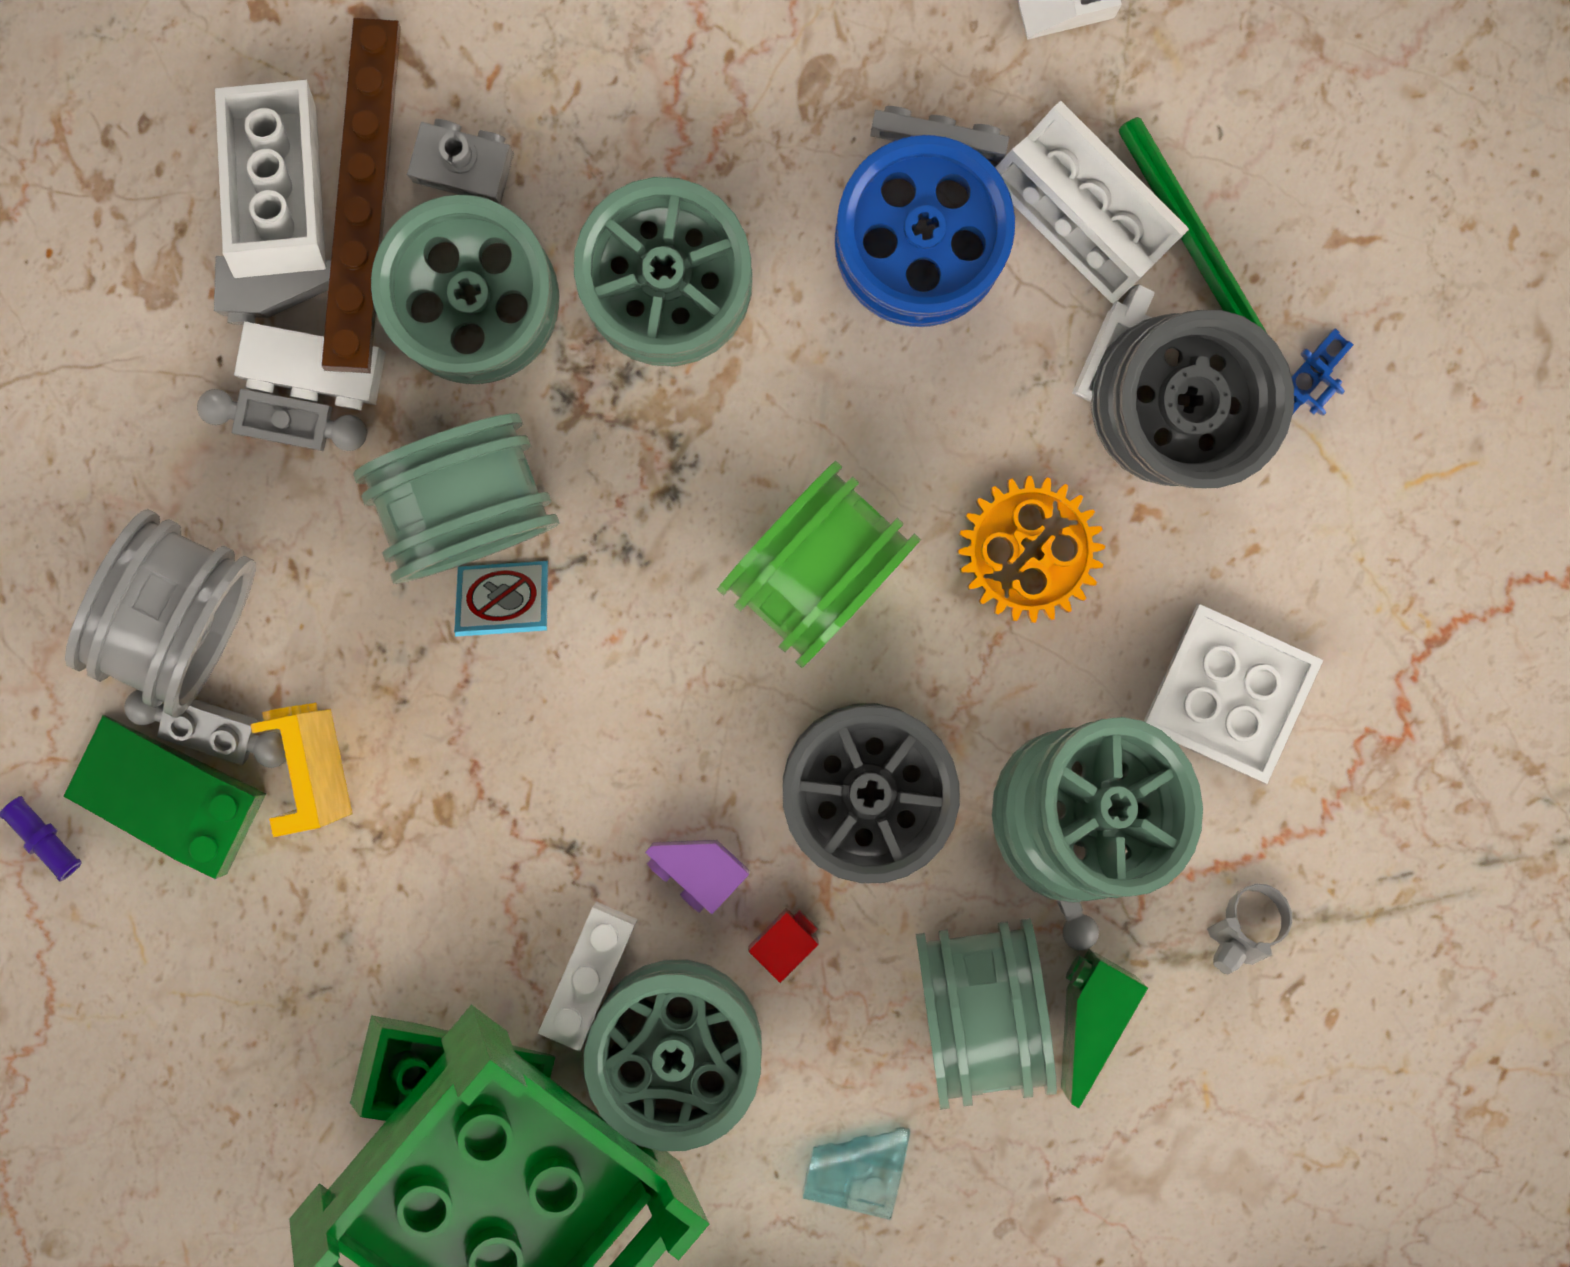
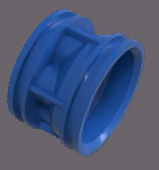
[835,135,1015,327]

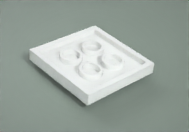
[1144,604,1323,784]

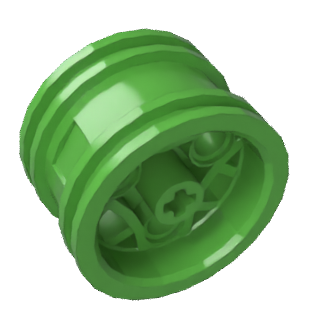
[717,461,921,668]

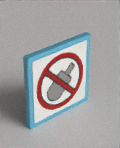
[454,561,548,637]

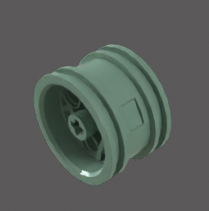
[353,413,560,584]
[916,918,1057,1110]
[584,959,762,1151]

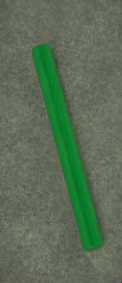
[1119,117,1267,333]

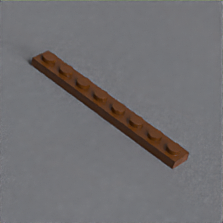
[321,18,401,374]

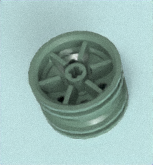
[574,177,752,367]
[992,717,1203,903]

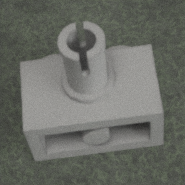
[407,119,514,204]

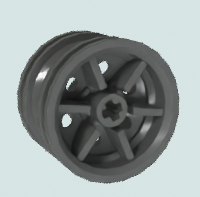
[1091,310,1294,488]
[783,703,960,883]

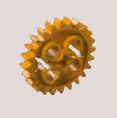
[957,476,1105,623]

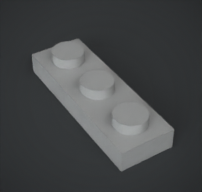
[870,106,1009,162]

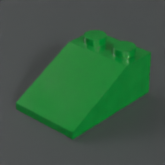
[1061,949,1148,1108]

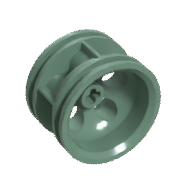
[371,195,559,384]

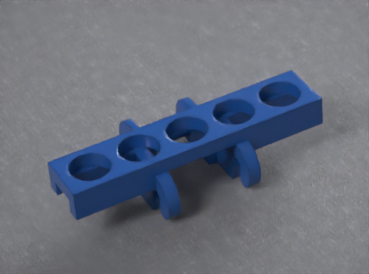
[1292,328,1354,416]

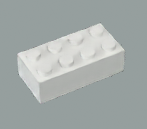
[215,80,326,278]

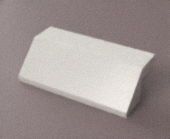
[996,101,1189,304]

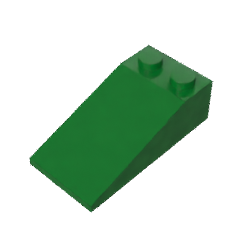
[63,715,266,879]
[350,1015,555,1121]

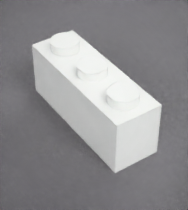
[234,321,386,410]
[538,902,637,1051]

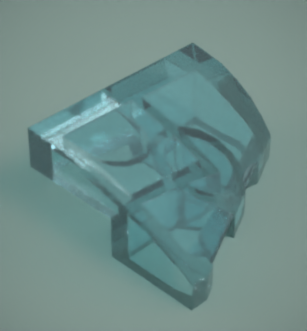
[802,1127,910,1220]

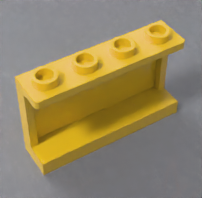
[251,702,353,838]

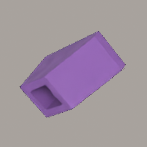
[645,840,750,914]

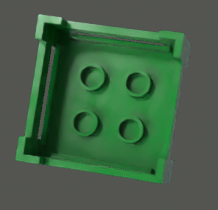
[289,1004,710,1267]

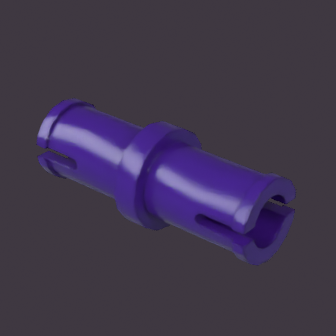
[0,796,82,882]

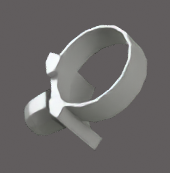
[1207,884,1292,975]

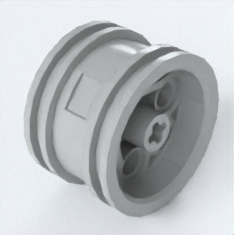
[65,509,256,718]

